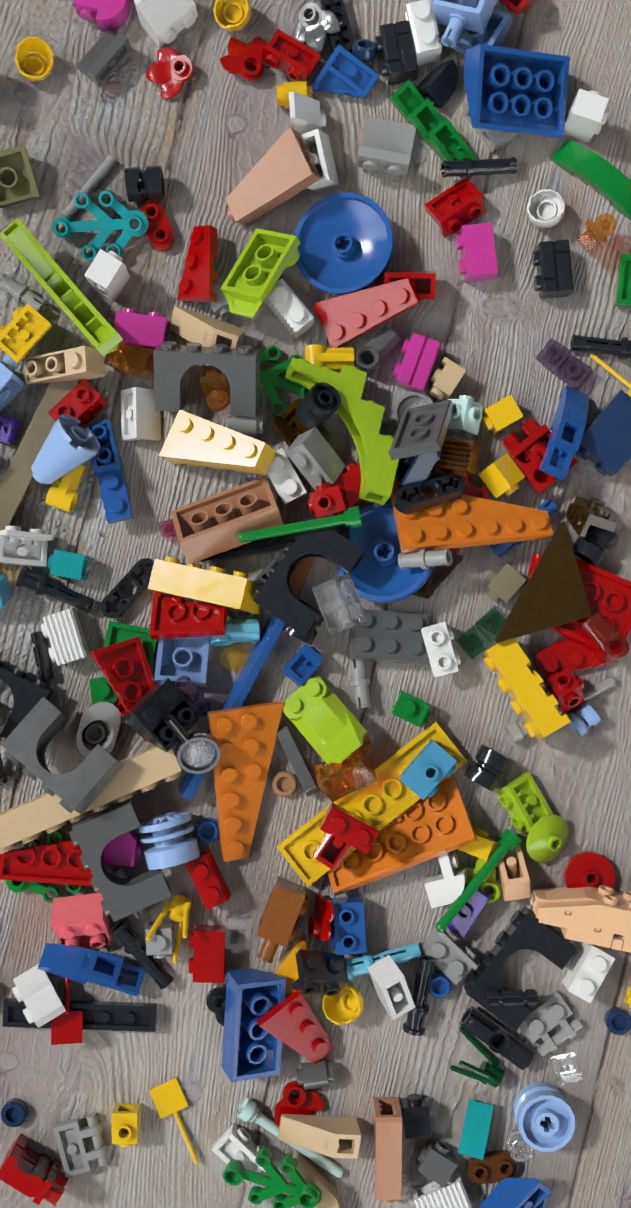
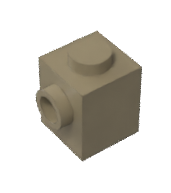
[484,563,526,604]

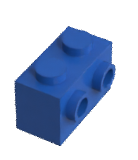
[330,896,367,955]

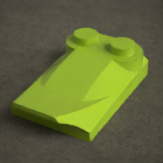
[220,228,300,319]
[282,676,367,766]

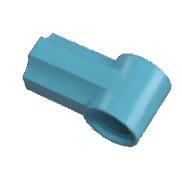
[210,617,260,646]

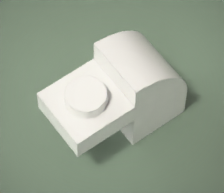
[424,852,467,908]

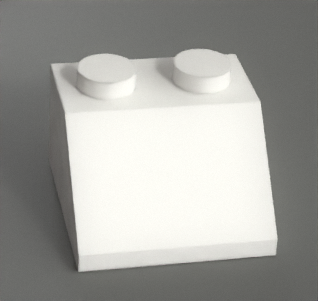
[134,0,198,48]

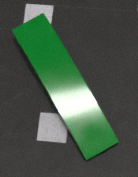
[389,79,477,161]

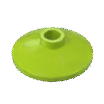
[526,814,569,863]

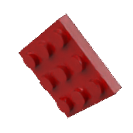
[549,558,631,659]

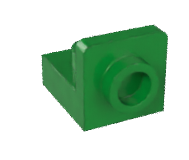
[89,677,119,706]
[391,690,432,727]

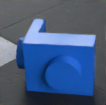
[281,643,324,687]

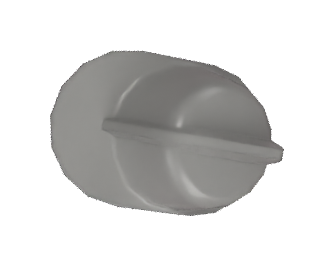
[77,701,121,758]

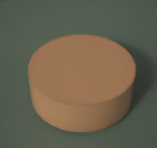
[272,771,297,797]

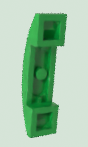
[551,139,631,220]

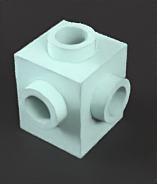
[448,395,483,435]

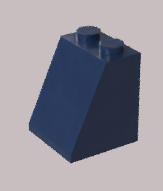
[576,390,631,477]

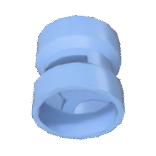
[567,701,601,737]

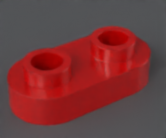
[139,201,175,251]

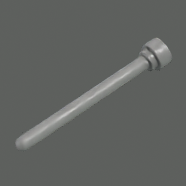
[505,677,617,744]

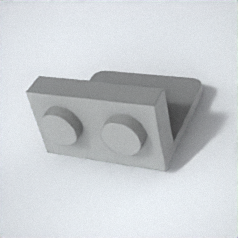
[358,117,416,176]

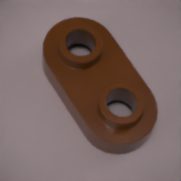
[466,1150,517,1184]

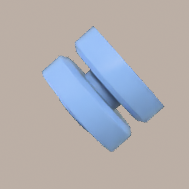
[513,1082,575,1152]

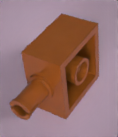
[257,876,308,963]

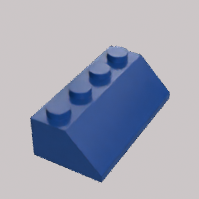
[221,968,286,1082]

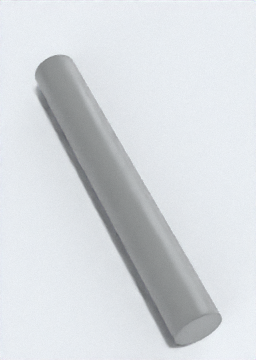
[62,155,117,218]

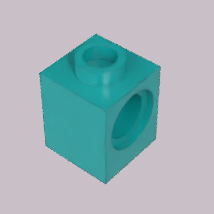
[48,549,89,581]

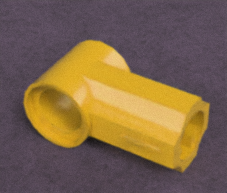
[305,344,354,371]
[46,465,86,513]

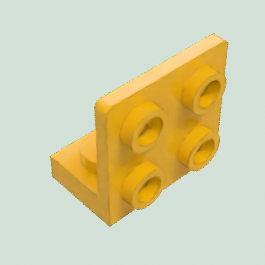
[0,303,52,364]

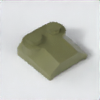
[0,145,41,208]

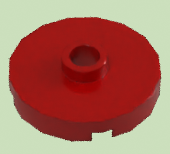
[563,851,616,889]

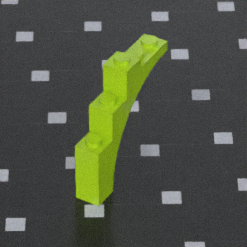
[0,218,123,356]
[285,357,399,505]

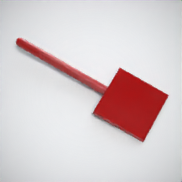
[51,978,83,1045]

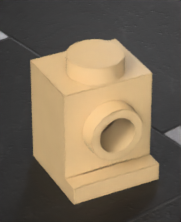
[429,357,466,400]

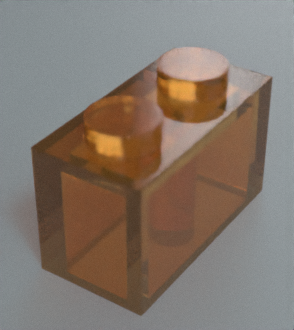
[314,747,377,802]

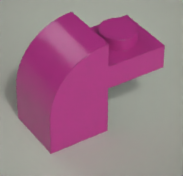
[73,0,133,32]

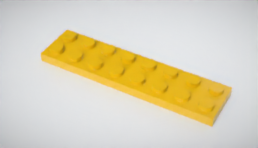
[276,721,467,887]

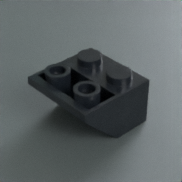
[122,678,202,752]

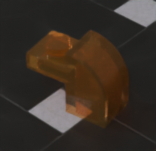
[104,341,154,381]

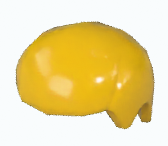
[213,0,251,32]
[15,37,54,81]
[322,984,364,1025]

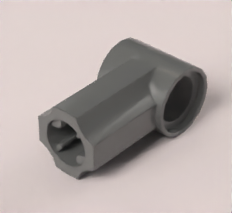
[354,325,401,374]

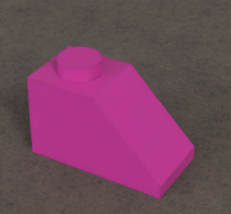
[103,830,143,867]

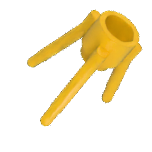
[146,895,191,964]

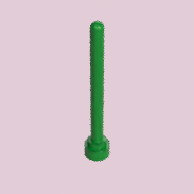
[237,506,362,543]
[435,829,523,932]

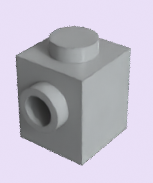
[145,921,175,959]

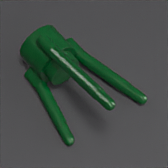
[450,1027,505,1088]

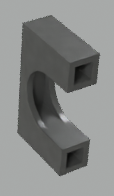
[153,341,260,417]
[1,697,124,814]
[69,798,172,922]

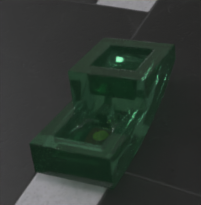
[456,605,506,660]

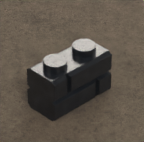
[375,20,419,85]
[532,239,573,299]

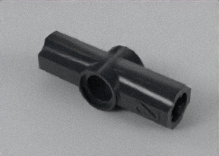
[459,1006,535,1071]

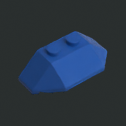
[477,1178,552,1208]

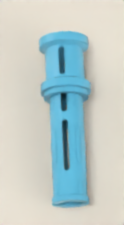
[345,942,421,981]

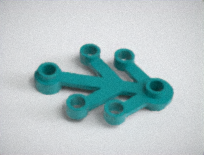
[52,190,149,261]

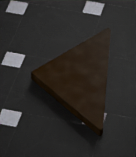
[495,521,592,643]

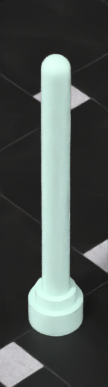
[237,1098,343,1178]

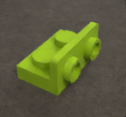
[495,772,553,833]

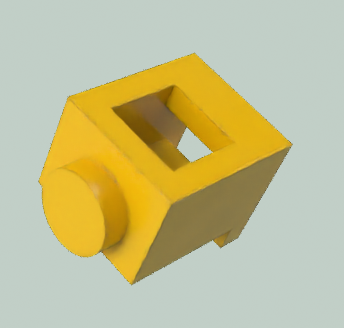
[458,827,497,861]

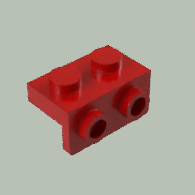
[262,29,321,81]

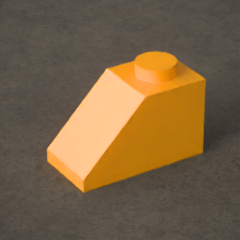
[273,935,307,995]

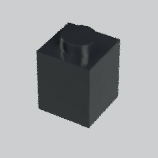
[401,1094,431,1139]

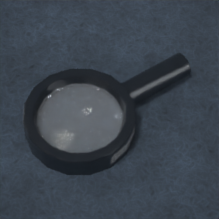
[164,714,221,774]

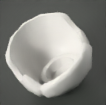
[526,189,565,228]

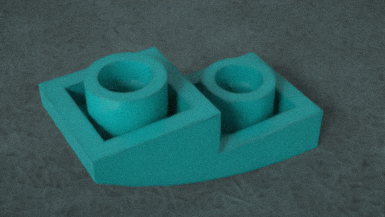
[458,1099,494,1160]

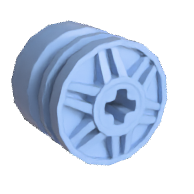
[138,812,200,870]

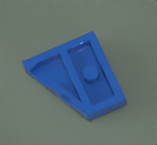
[312,44,380,98]

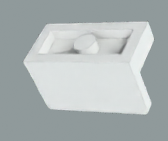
[121,387,161,441]

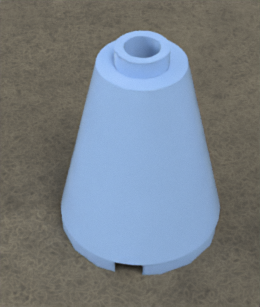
[31,414,100,484]

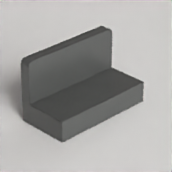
[77,30,132,87]

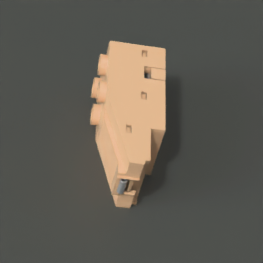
[529,885,631,953]

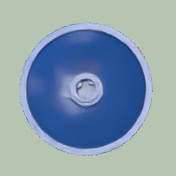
[294,192,394,296]
[336,502,434,603]

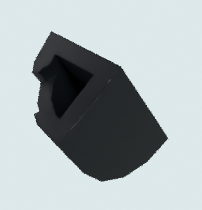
[416,59,458,108]

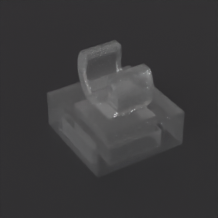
[550,1052,583,1086]

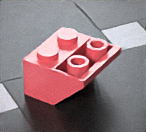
[51,893,113,949]

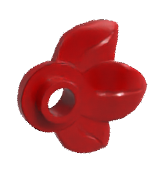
[220,36,265,81]
[146,47,194,100]
[308,893,334,942]
[274,1081,324,1127]

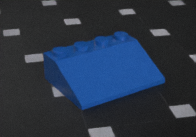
[463,44,570,138]

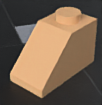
[496,841,530,901]

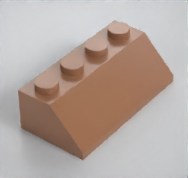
[171,476,284,564]

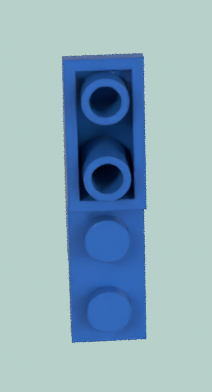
[539,385,589,480]
[85,419,133,524]
[37,943,145,997]

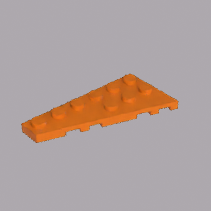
[391,481,553,553]
[207,701,284,862]
[328,773,477,896]

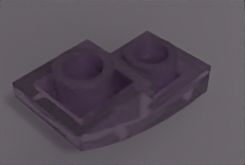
[536,338,593,390]

